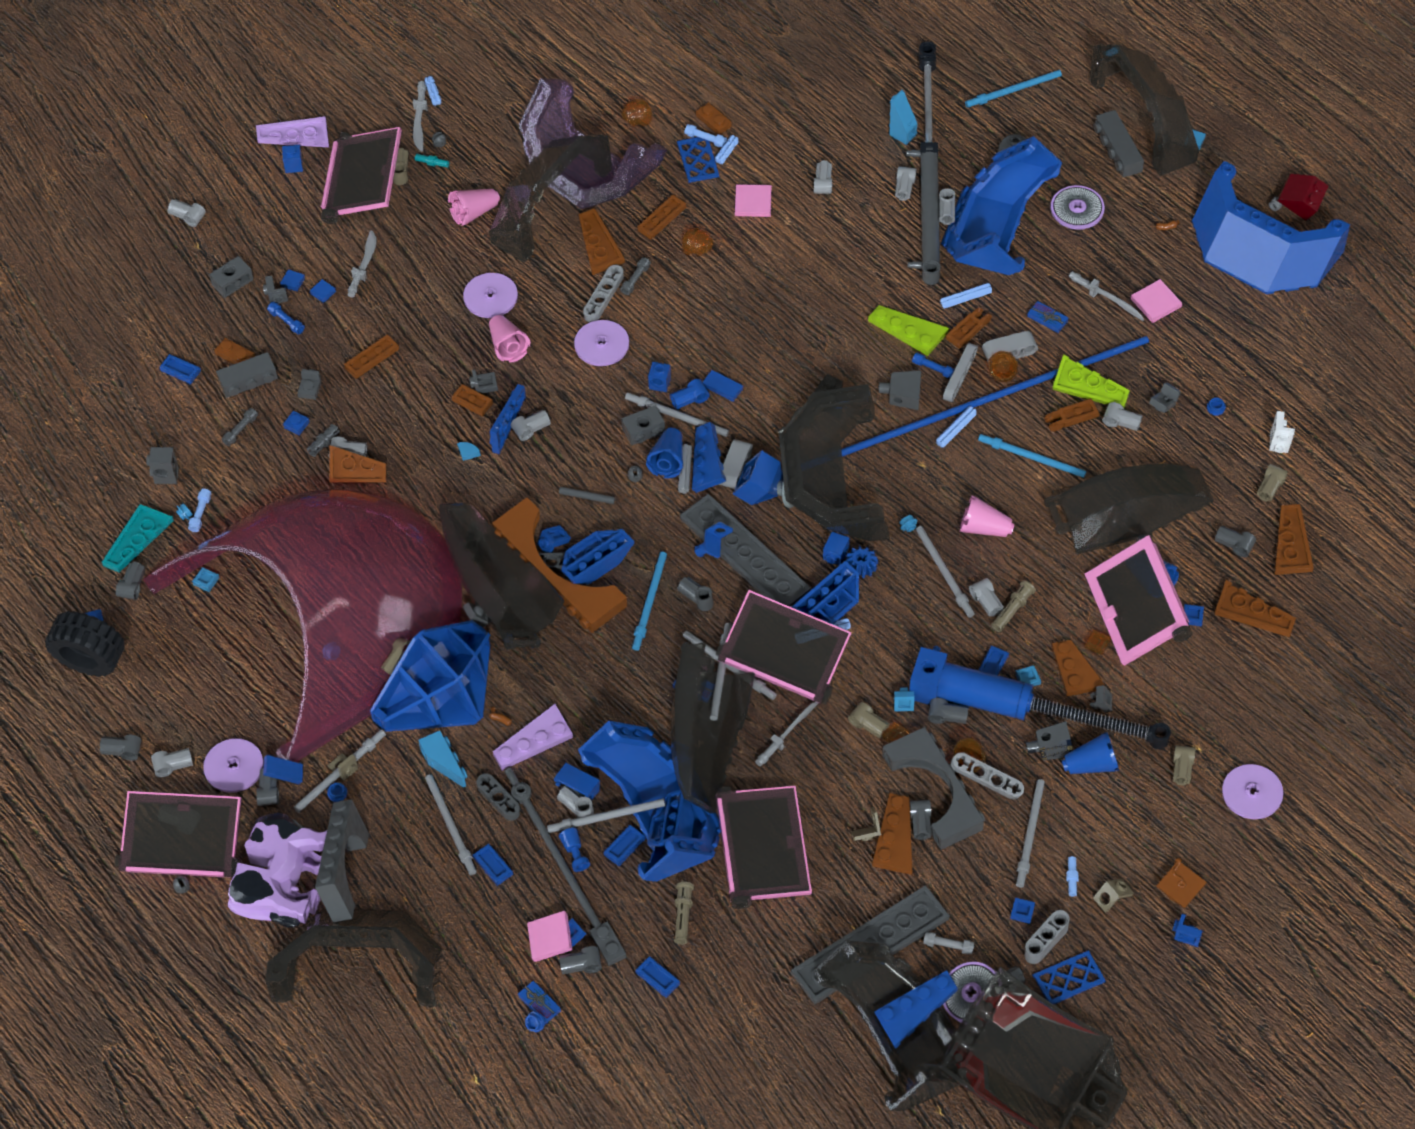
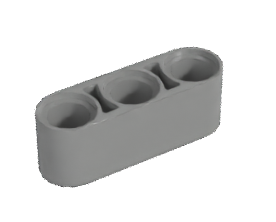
[982,331,1038,365]
[718,439,753,489]
[1024,910,1070,964]

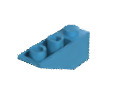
[889,90,917,145]
[418,731,467,788]

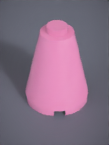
[448,189,500,226]
[489,315,530,362]
[959,495,1015,537]

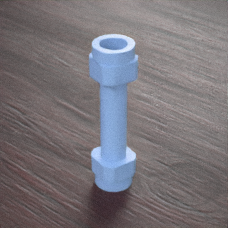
[684,124,727,147]
[188,489,212,532]

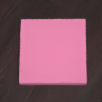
[735,185,772,217]
[1131,279,1182,323]
[527,911,573,962]

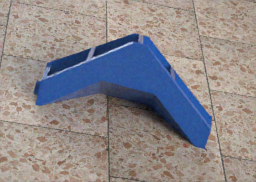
[370,620,491,732]

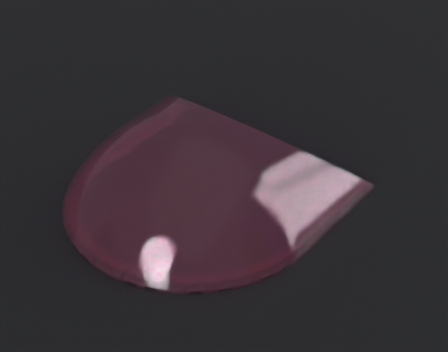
[143,489,462,762]

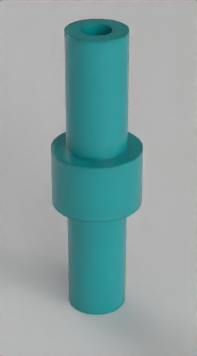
[415,154,450,168]

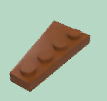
[578,208,625,275]
[1275,504,1314,575]
[1214,580,1296,638]
[872,793,912,875]

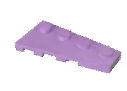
[256,117,329,147]
[493,704,573,770]

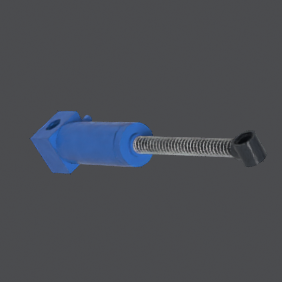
[909,646,1171,750]

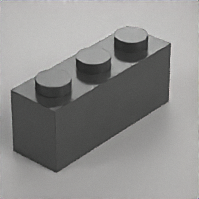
[216,352,278,398]

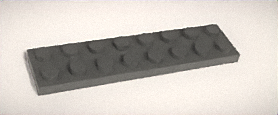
[680,494,811,607]
[791,885,950,1005]

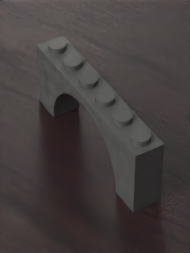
[882,727,985,850]
[315,799,369,922]

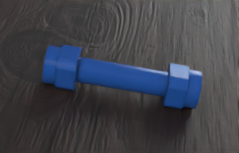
[267,302,305,334]
[912,352,955,379]

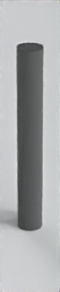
[559,487,615,504]

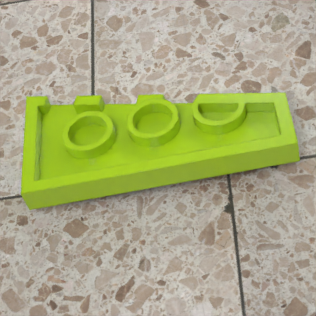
[868,305,949,356]
[1053,354,1130,408]

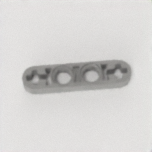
[583,265,624,322]
[943,343,978,402]
[951,753,1024,800]

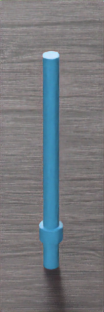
[965,70,1062,108]
[978,434,1087,478]
[632,552,667,651]

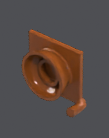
[1156,858,1207,909]

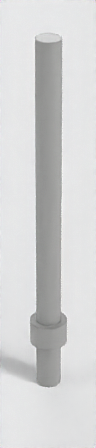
[625,392,729,437]
[916,526,975,618]
[710,623,732,721]
[683,630,777,700]
[294,730,386,813]
[425,774,477,875]
[1016,779,1045,888]
[547,798,666,833]

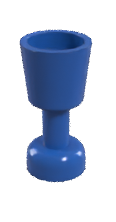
[559,828,590,872]

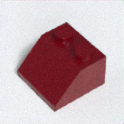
[1277,174,1329,221]

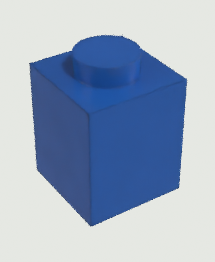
[282,145,303,173]

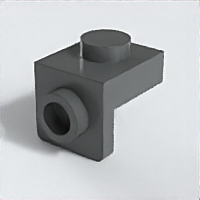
[263,276,288,304]
[469,369,498,394]
[1149,382,1181,413]

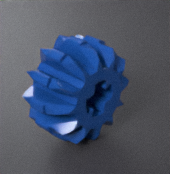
[846,546,878,579]

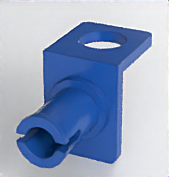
[694,522,733,559]

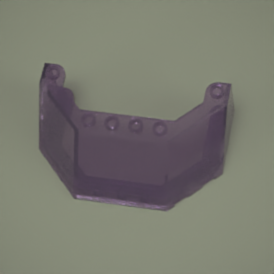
[519,78,667,209]

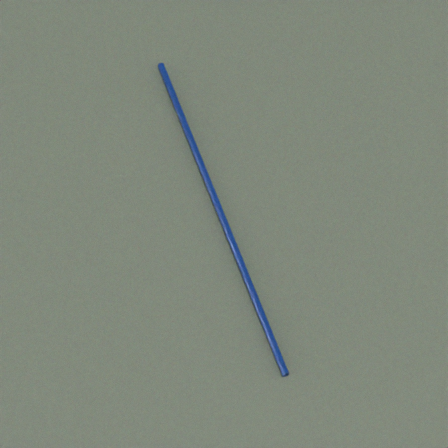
[781,336,1149,479]

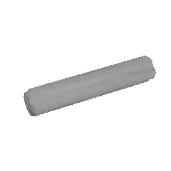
[678,444,692,494]

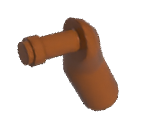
[1156,220,1180,230]
[489,707,512,726]

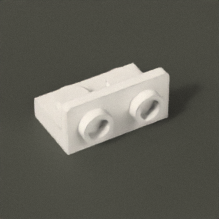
[1269,411,1295,453]

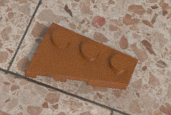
[329,445,387,483]
[1051,640,1105,696]

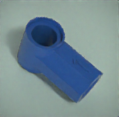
[670,379,710,409]

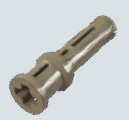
[991,580,1036,632]
[674,882,694,945]

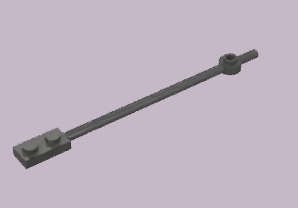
[505,768,627,966]

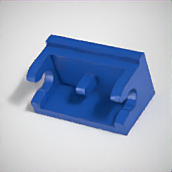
[554,763,600,801]

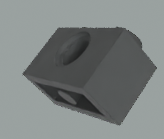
[209,256,254,298]
[621,405,665,446]
[146,447,179,484]

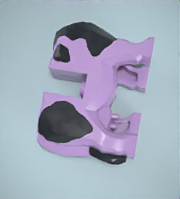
[228,813,327,928]

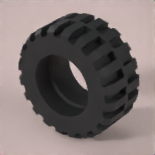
[45,611,125,677]

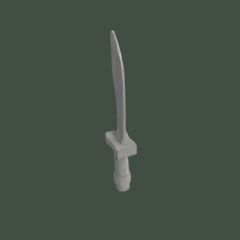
[413,81,428,152]
[348,230,377,297]
[1069,271,1144,321]
[755,701,818,766]

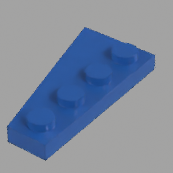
[490,384,526,454]
[692,422,726,493]
[874,970,958,1049]

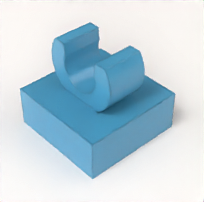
[894,687,914,711]

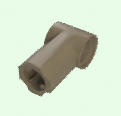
[393,148,409,185]
[1257,464,1288,502]
[381,638,411,675]
[848,702,890,739]
[1173,745,1196,786]

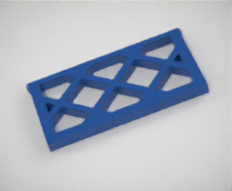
[677,137,719,183]
[1032,950,1106,1006]

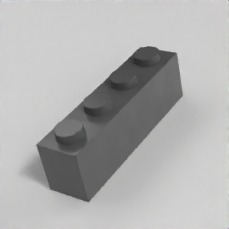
[1093,110,1144,178]

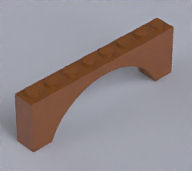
[492,497,627,633]

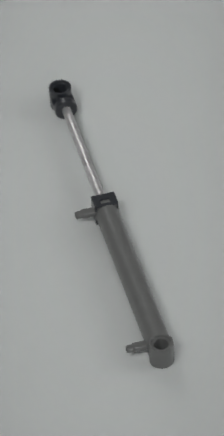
[906,41,941,285]

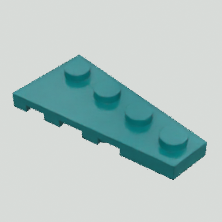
[102,504,174,573]

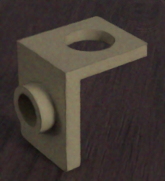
[328,753,358,781]
[850,807,881,841]
[1093,879,1134,913]

